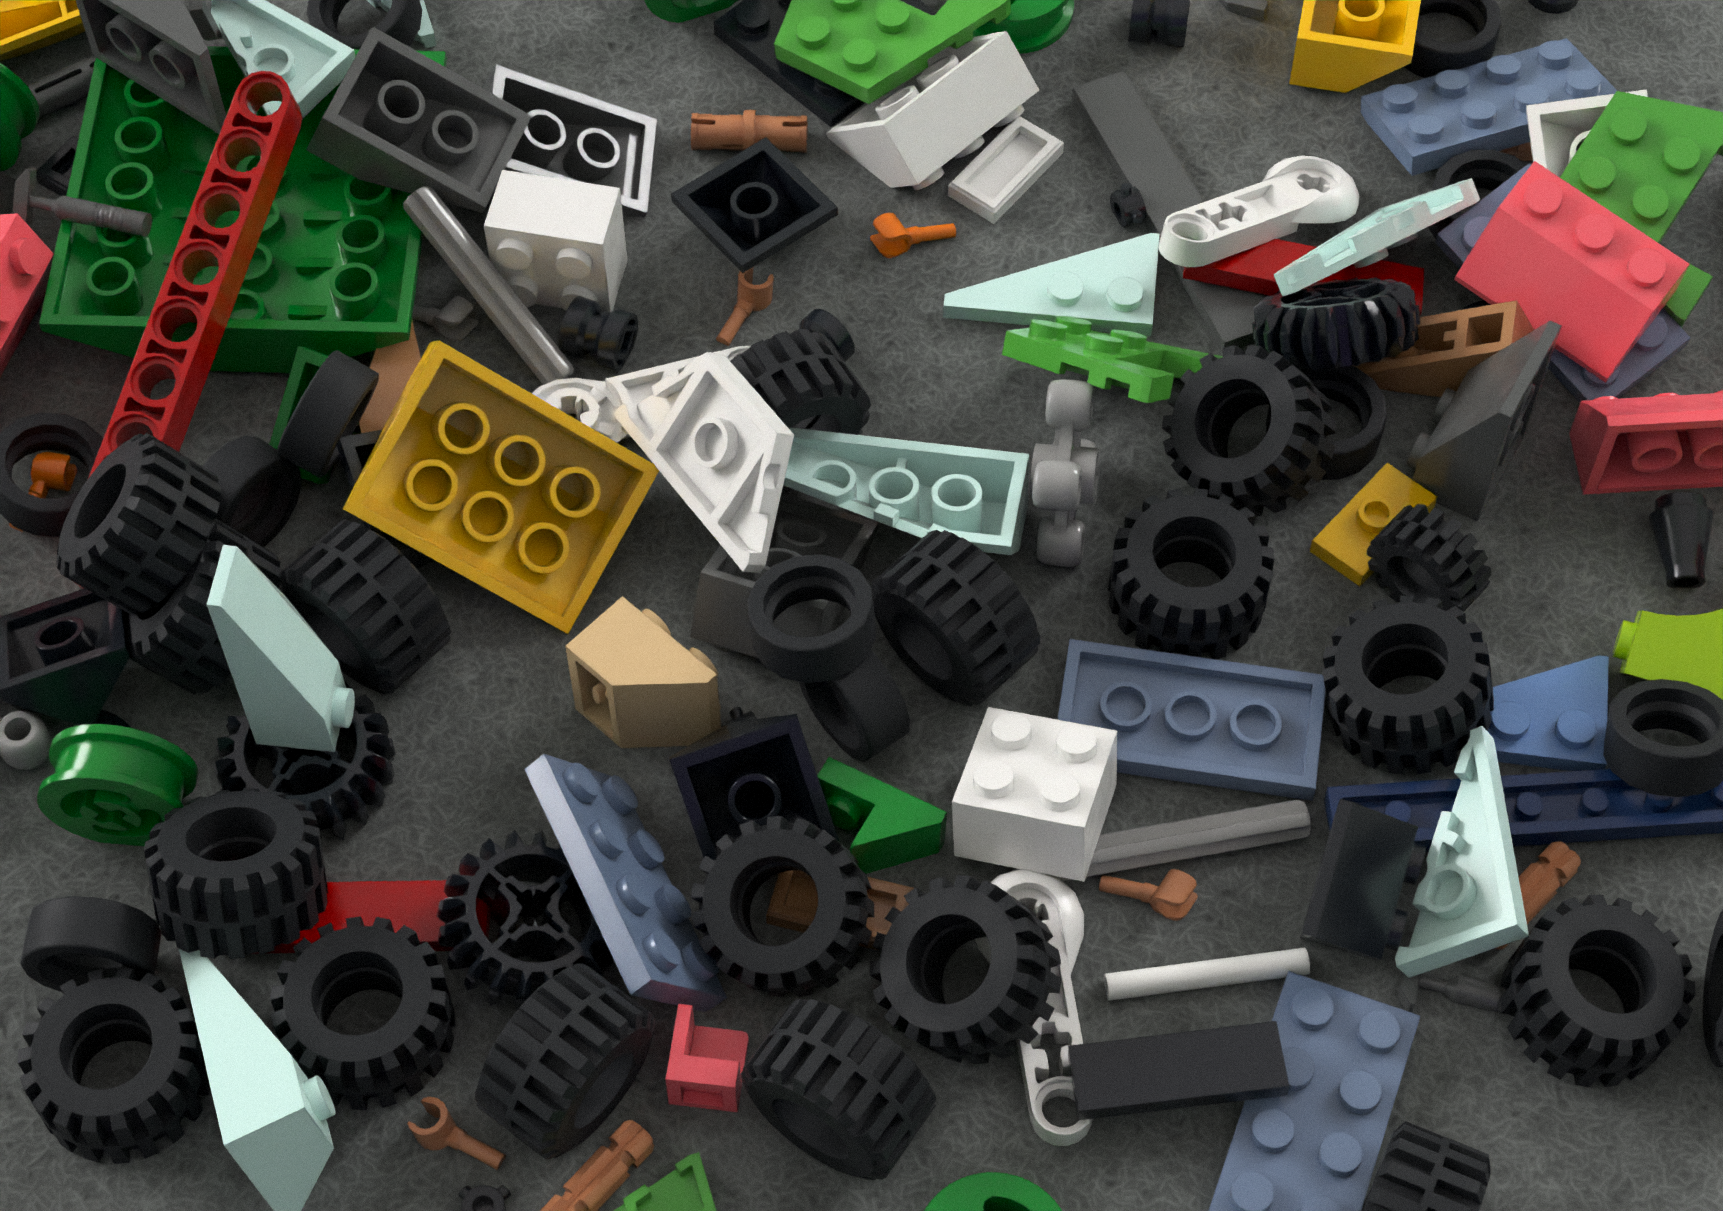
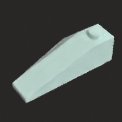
[783,428,1029,555]
[207,545,355,752]
[179,949,335,1211]

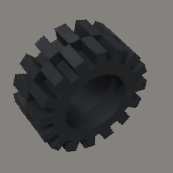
[1367,504,1492,612]

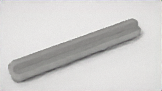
[403,186,574,385]
[1056,800,1311,882]

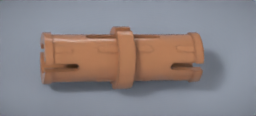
[691,110,808,153]

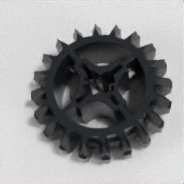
[1252,277,1421,371]
[214,681,396,840]
[437,830,614,1011]

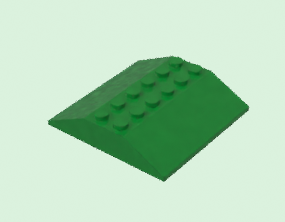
[39,46,447,373]

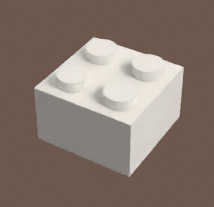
[484,170,628,312]
[952,707,1117,882]

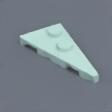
[211,0,356,119]
[1273,178,1480,296]
[943,233,1160,336]
[1395,726,1529,978]

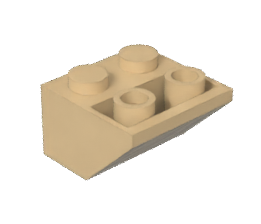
[565,596,721,748]

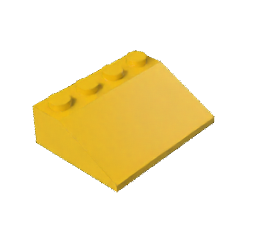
[343,340,659,634]

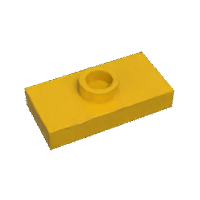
[1310,463,1437,587]

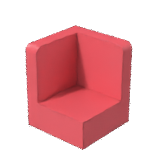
[665,1004,749,1112]

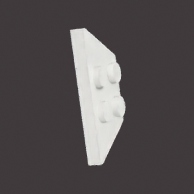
[613,352,794,573]

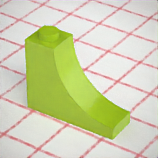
[1612,608,1723,700]

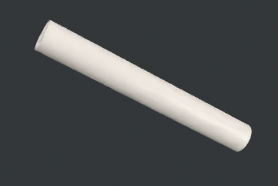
[1104,947,1310,1001]

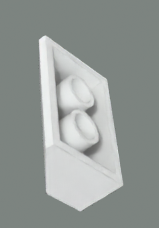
[826,31,1039,190]

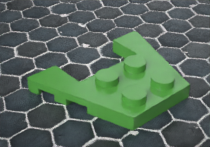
[774,0,1011,104]
[1560,91,1723,328]
[1002,316,1223,403]

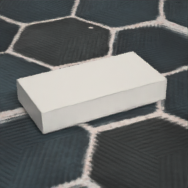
[948,116,1064,224]

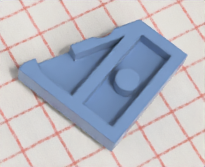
[1488,655,1609,771]

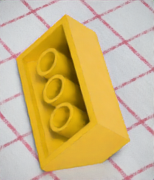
[1289,0,1421,93]

